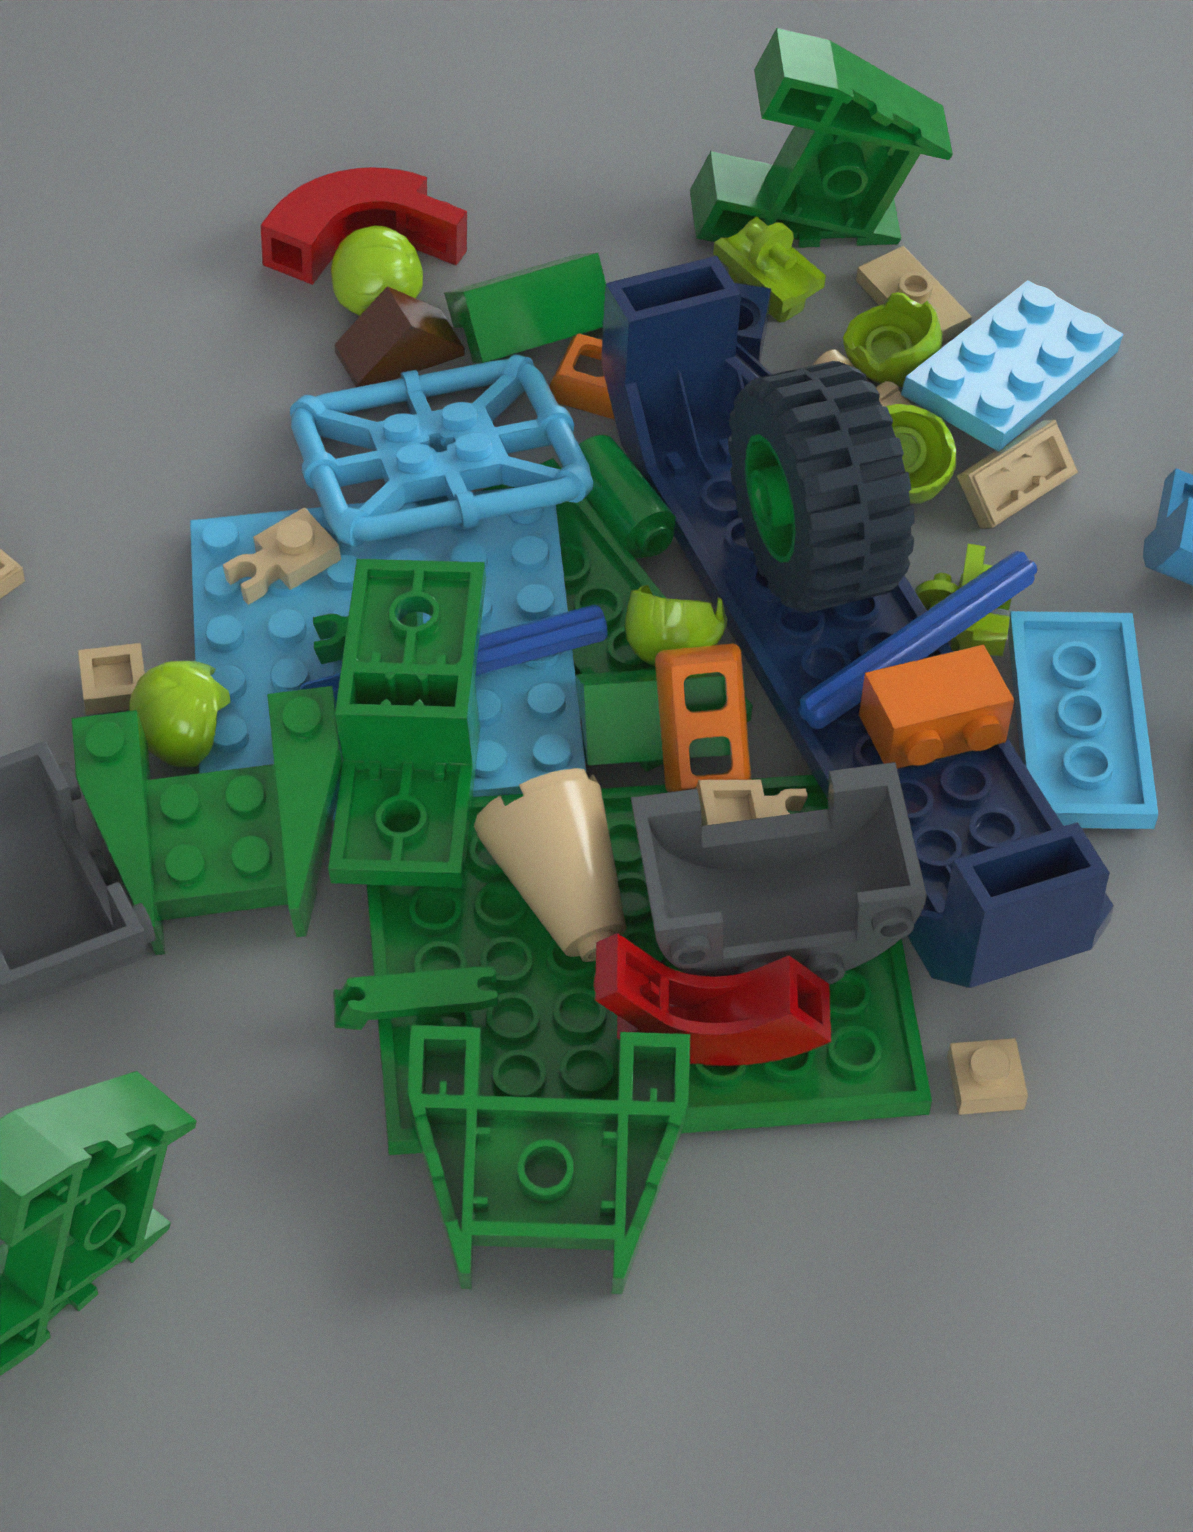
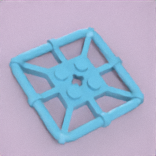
[290,354,593,547]

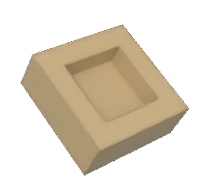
[78,643,145,715]
[947,1038,1028,1115]

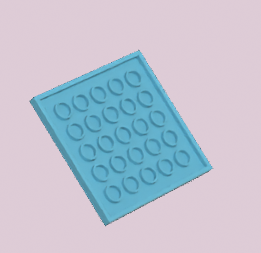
[190,488,586,820]

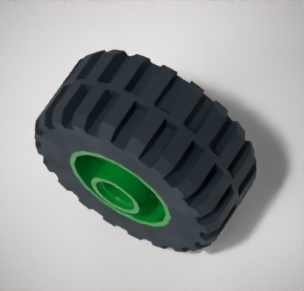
[728,361,915,613]

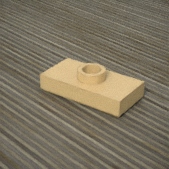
[856,246,972,344]
[957,420,1078,529]

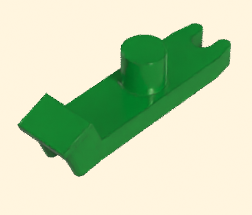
[333,966,499,1030]

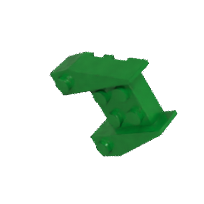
[690,28,953,248]
[71,686,343,955]
[407,1025,690,1294]
[0,1071,197,1376]

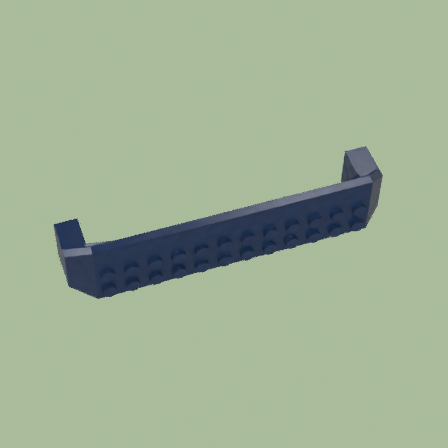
[601,256,1114,988]

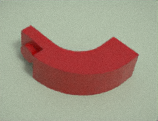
[260,167,467,285]
[594,933,831,1066]

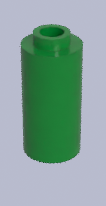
[579,435,676,558]

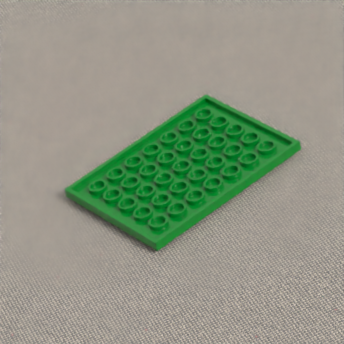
[366,775,932,1155]

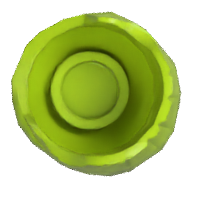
[331,225,423,316]
[843,292,943,387]
[886,404,956,504]
[624,585,727,666]
[129,661,231,768]

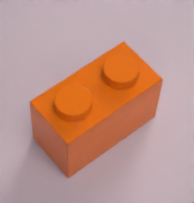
[859,645,1014,769]

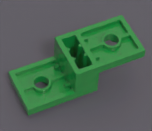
[328,559,486,888]

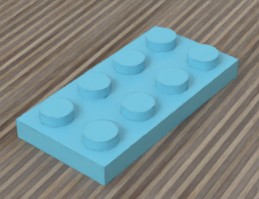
[901,280,1124,452]
[1008,611,1158,829]

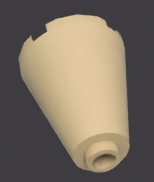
[474,768,626,962]

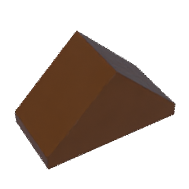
[335,286,465,387]

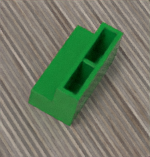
[444,253,606,363]
[575,669,745,765]

